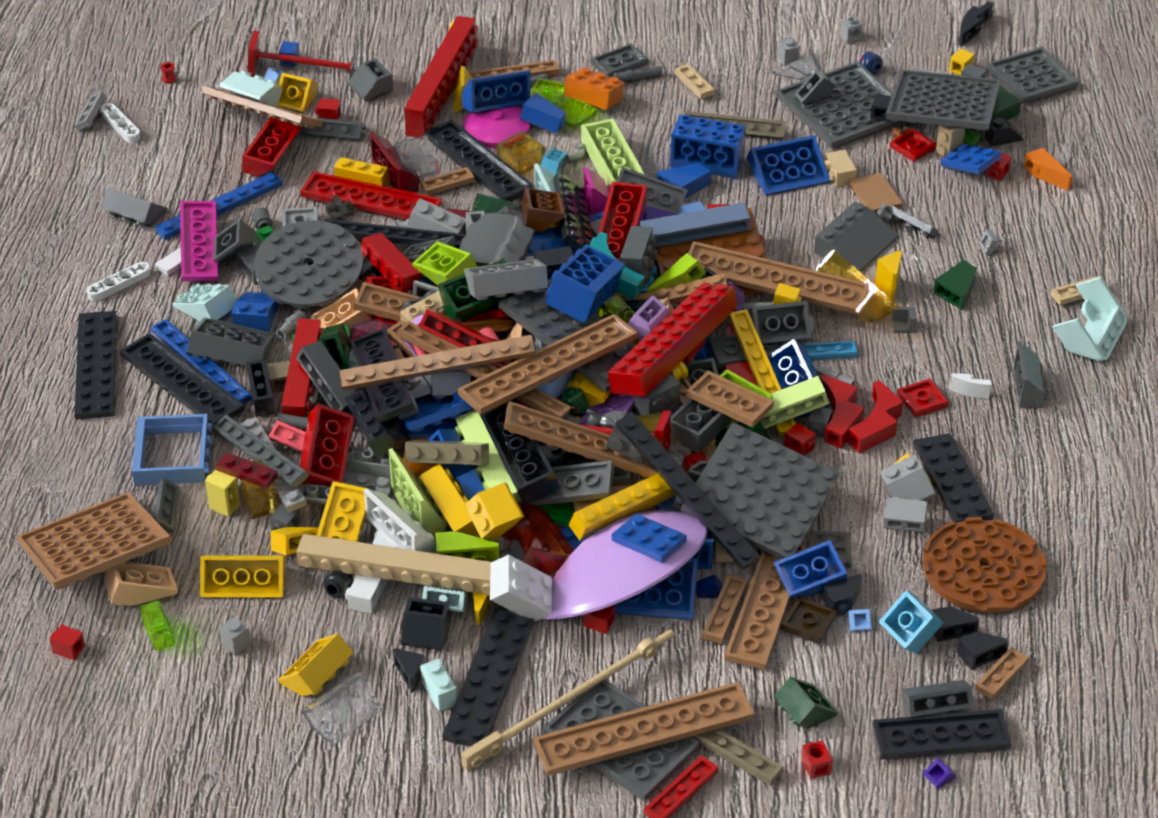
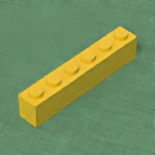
[569,474,676,541]

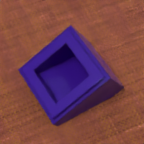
[922,758,957,789]

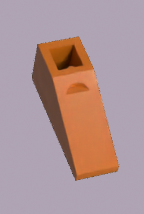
[1024,148,1073,191]

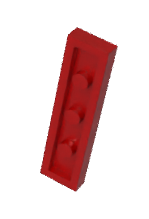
[643,755,719,818]

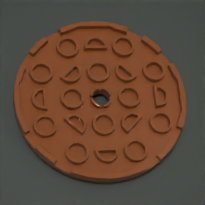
[922,517,1047,613]

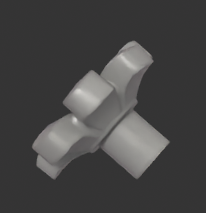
[877,202,892,221]

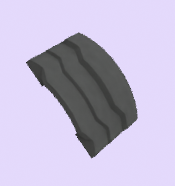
[459,213,535,266]

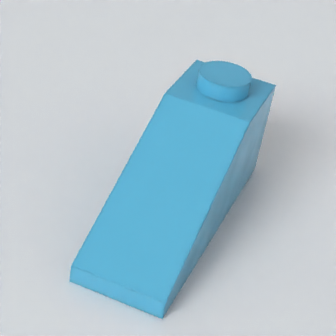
[541,148,568,175]

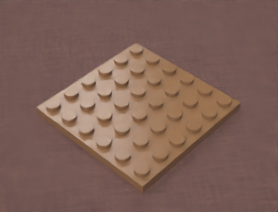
[16,492,172,590]

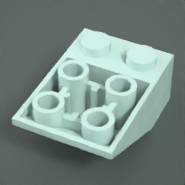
[172,284,237,321]

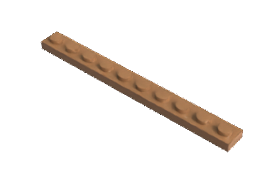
[397,321,571,419]
[339,335,535,391]

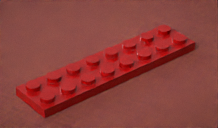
[300,171,442,220]

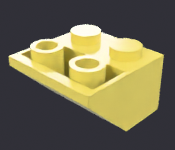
[205,470,240,517]

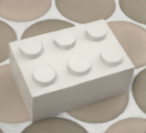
[490,555,552,622]

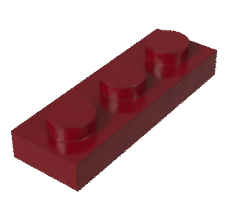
[216,452,278,489]

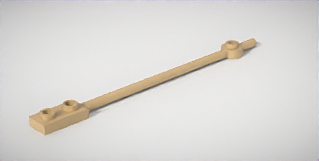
[461,629,675,771]

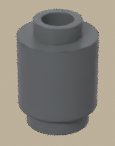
[252,207,273,230]

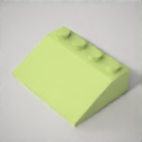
[388,448,447,539]

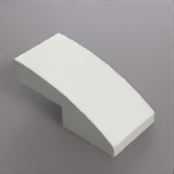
[950,373,991,399]

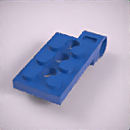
[400,391,473,433]

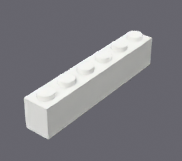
[345,512,413,614]

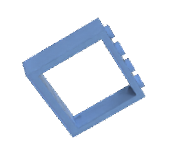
[132,414,213,485]

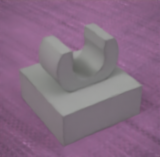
[979,229,1003,255]

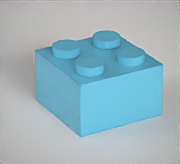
[879,590,944,654]

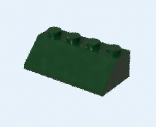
[438,259,514,323]

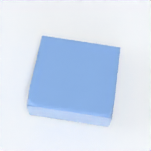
[265,68,285,84]
[847,609,872,631]

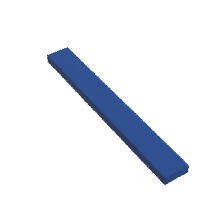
[151,319,252,404]

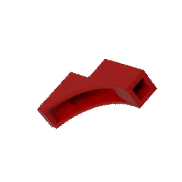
[820,374,864,449]
[847,380,903,454]

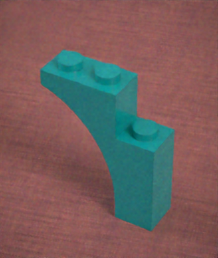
[589,232,645,300]

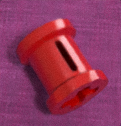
[160,62,177,84]

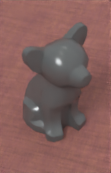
[587,409,629,428]

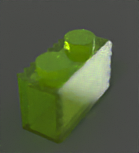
[140,600,175,651]

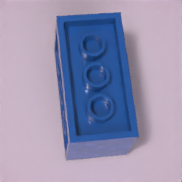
[670,114,746,179]
[545,244,625,324]

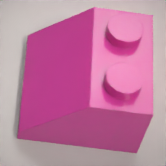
[584,167,610,215]

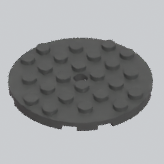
[254,220,364,309]

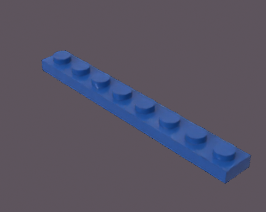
[155,172,283,240]

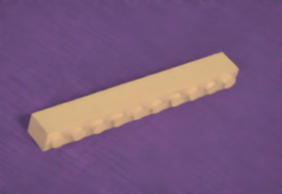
[296,534,492,595]

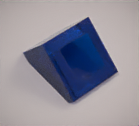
[697,574,722,598]

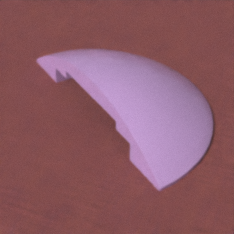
[542,510,707,619]

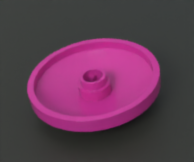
[464,106,531,148]

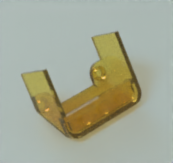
[815,249,899,322]

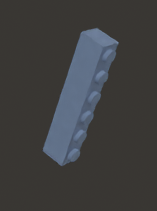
[640,203,750,247]

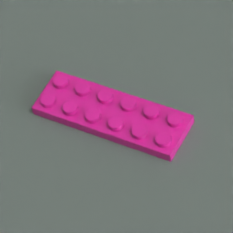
[180,201,218,282]

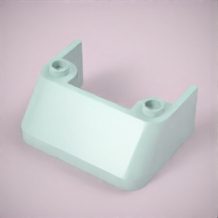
[1052,277,1127,362]

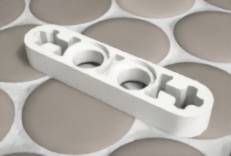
[100,103,141,143]
[87,262,151,301]

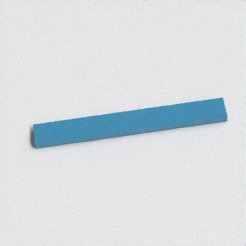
[708,341,858,367]

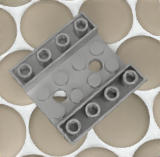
[302,446,399,504]

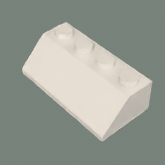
[364,489,435,553]

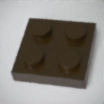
[781,596,837,644]

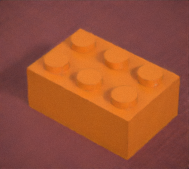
[564,67,625,110]

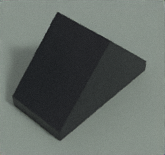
[392,648,425,692]

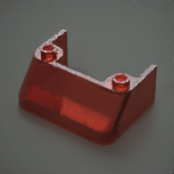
[502,501,574,576]

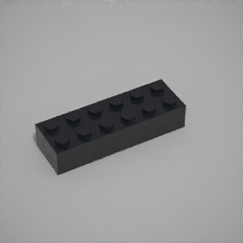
[480,398,561,505]

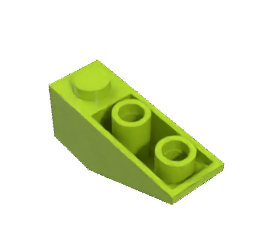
[646,253,706,292]

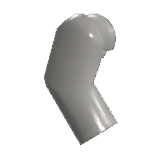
[566,143,586,162]

